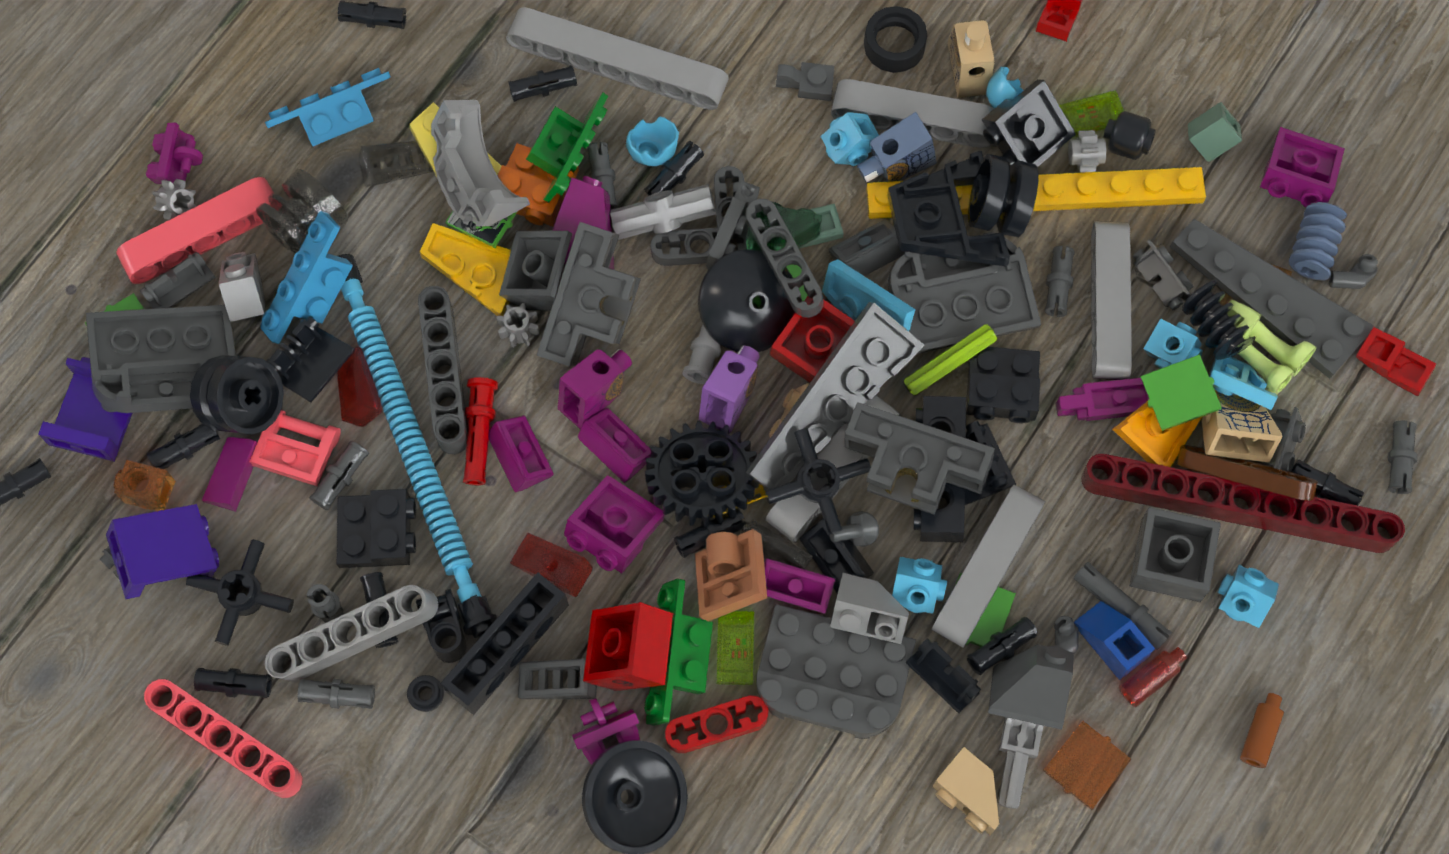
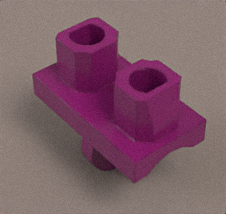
[146,122,203,184]
[572,698,640,765]

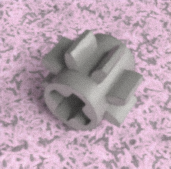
[1068,130,1106,173]
[152,179,196,220]
[496,303,540,348]

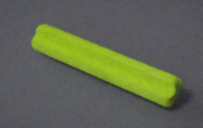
[903,324,997,396]

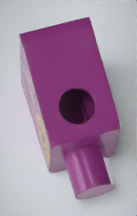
[558,349,632,430]

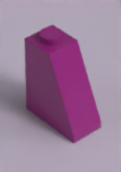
[552,176,614,269]

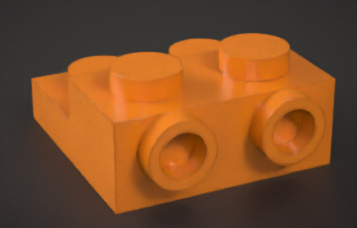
[497,143,579,227]

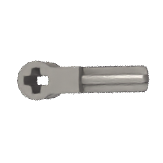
[998,717,1044,809]

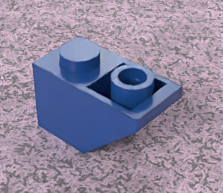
[1074,601,1155,680]

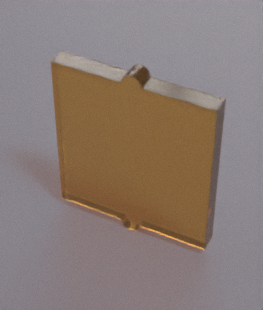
[1043,721,1132,810]

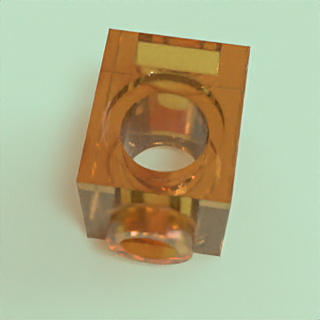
[114,460,176,511]

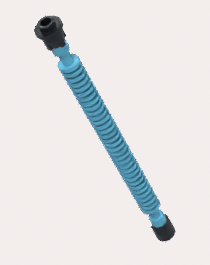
[338,254,497,638]

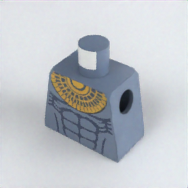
[857,112,937,183]

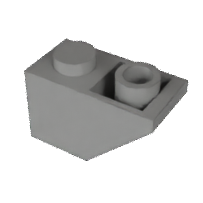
[218,252,265,322]
[830,573,909,644]

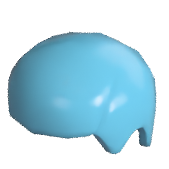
[986,67,1024,109]
[626,116,679,166]

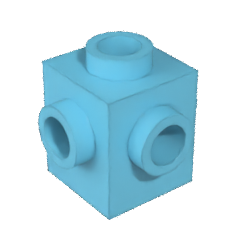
[820,112,879,166]
[1143,319,1203,369]
[892,557,947,614]
[1217,565,1279,628]

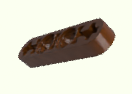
[1177,445,1318,501]

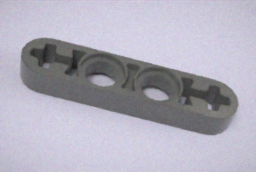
[746,199,824,318]

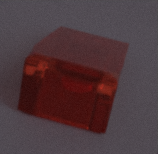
[337,346,382,427]
[510,533,593,597]

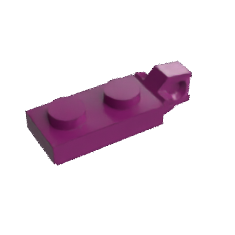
[1055,378,1149,421]

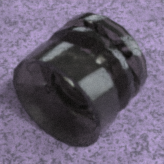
[256,169,349,254]

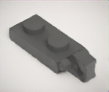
[706,180,760,270]

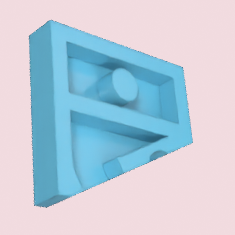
[1209,357,1278,410]

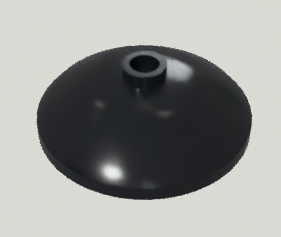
[698,249,796,352]
[582,740,688,854]

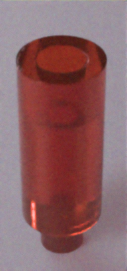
[1119,647,1187,707]

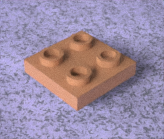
[695,529,767,621]

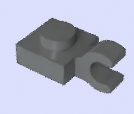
[776,62,834,101]

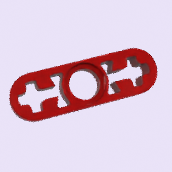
[665,695,768,753]

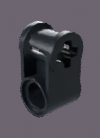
[416,588,467,663]

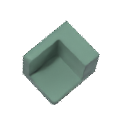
[1188,102,1242,162]

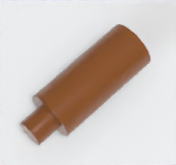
[1240,693,1284,768]

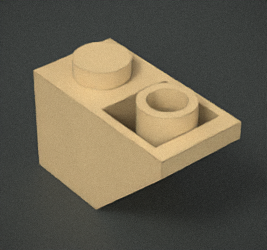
[933,747,999,835]

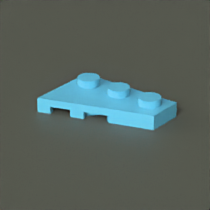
[822,259,915,331]

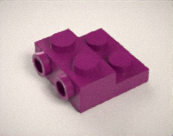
[1260,127,1345,207]
[564,475,665,574]

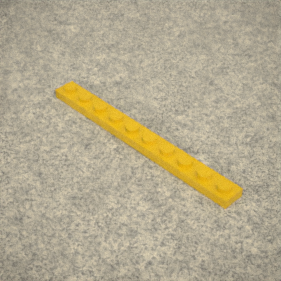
[866,167,1206,219]

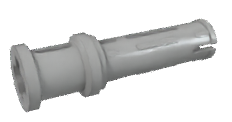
[682,324,721,384]

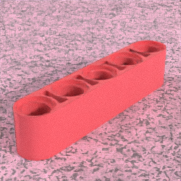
[116,177,281,284]
[144,679,302,798]

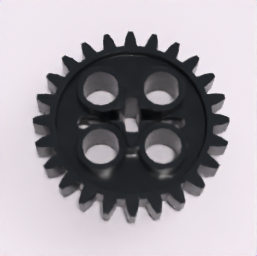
[645,421,759,526]

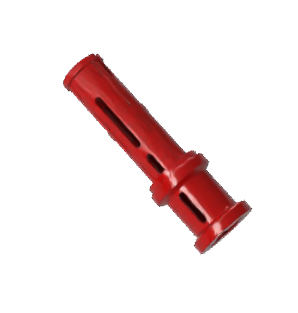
[463,377,498,486]

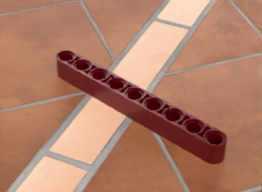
[1081,454,1405,553]

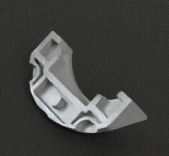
[431,100,530,226]

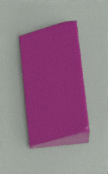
[578,407,651,483]
[488,415,554,492]
[202,437,257,512]
[764,558,836,613]

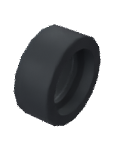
[864,6,927,73]

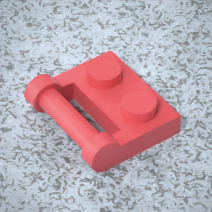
[249,410,341,487]

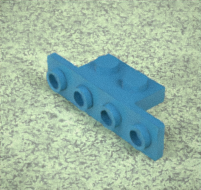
[265,68,391,147]
[260,211,353,344]

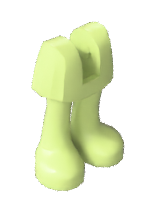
[1227,300,1317,395]

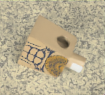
[948,20,994,98]
[1202,392,1283,463]

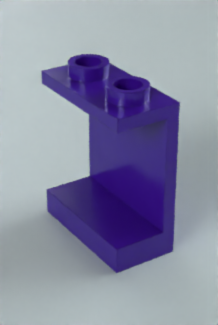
[38,357,133,462]
[106,504,219,599]

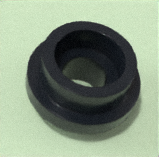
[407,675,444,712]

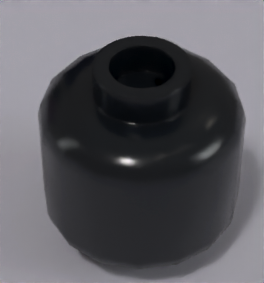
[1103,111,1156,160]

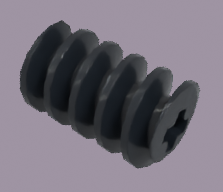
[1182,280,1256,360]

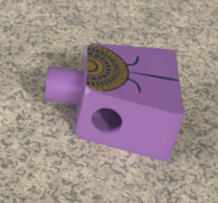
[699,346,760,435]

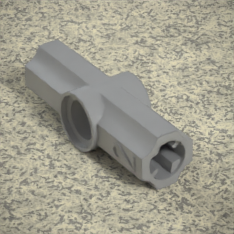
[610,184,716,240]

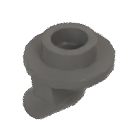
[830,511,879,547]

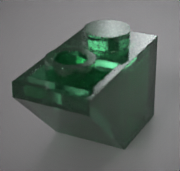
[746,202,822,251]

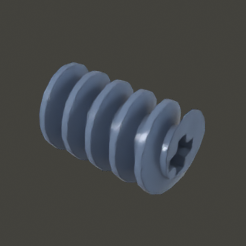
[1289,202,1347,280]

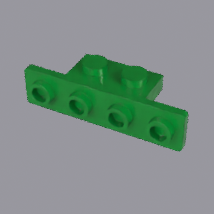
[526,92,608,203]
[644,578,713,726]

